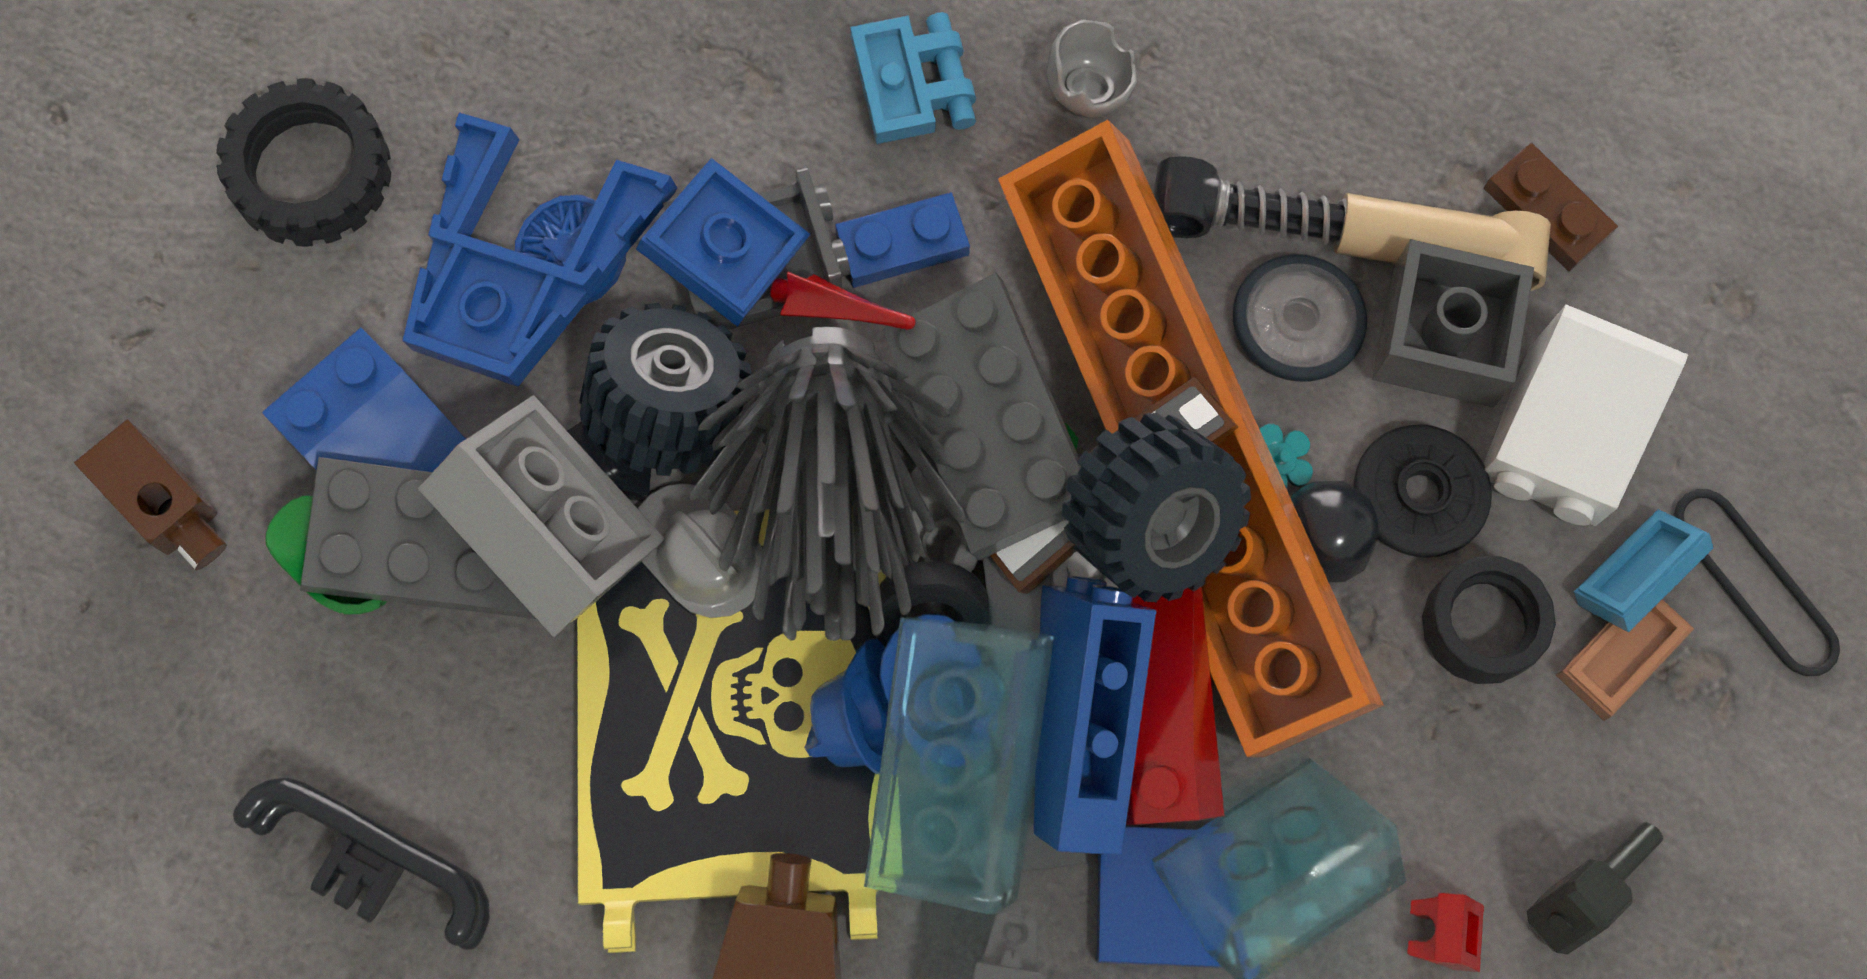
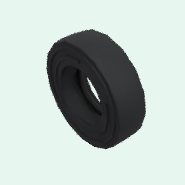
[876,561,990,648]

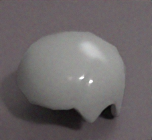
[1046,19,1137,118]

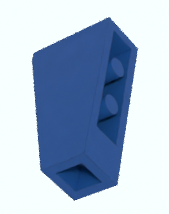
[1033,576,1156,855]

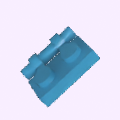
[850,12,976,144]

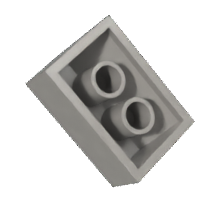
[418,395,665,637]

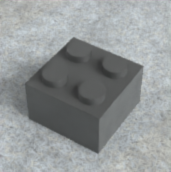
[1372,239,1534,408]

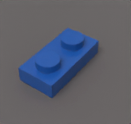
[835,192,970,288]

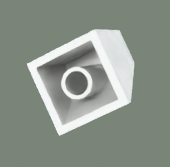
[1484,305,1688,526]

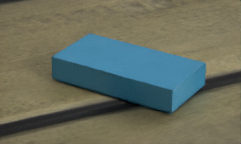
[1574,509,1713,633]

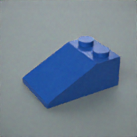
[262,327,466,472]

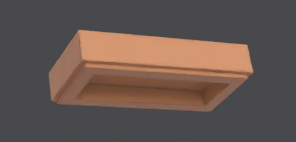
[1556,599,1694,721]

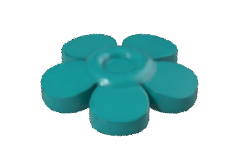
[1259,424,1313,489]

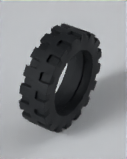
[216,78,391,247]

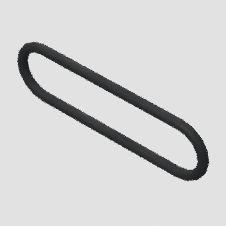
[1674,489,1840,676]

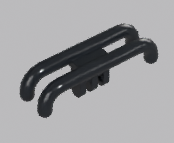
[233,778,490,950]

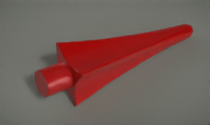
[771,272,916,330]

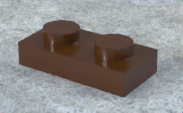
[1483,142,1618,272]

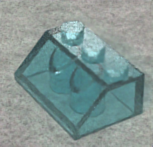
[1152,758,1406,979]

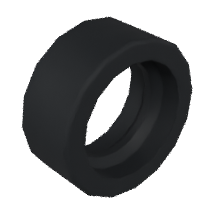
[1422,556,1556,684]

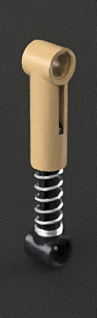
[1153,156,1551,291]

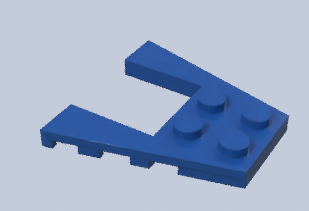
[402,112,678,387]

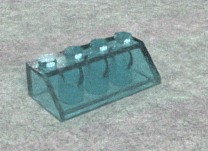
[864,617,1054,915]

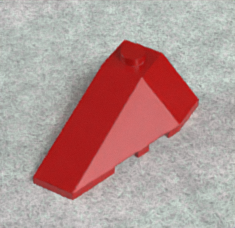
[1126,587,1225,825]

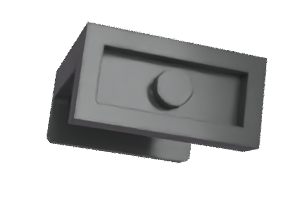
[663,167,851,330]

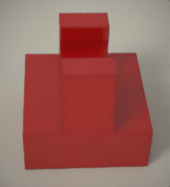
[1407,893,1484,972]

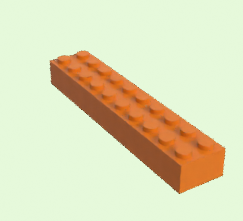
[998,119,1384,757]

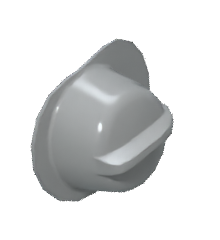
[638,483,763,618]

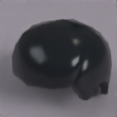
[1290,481,1379,583]

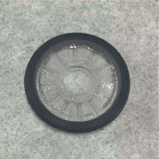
[1233,254,1367,382]

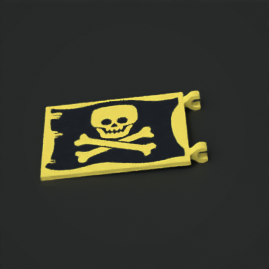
[577,509,902,953]

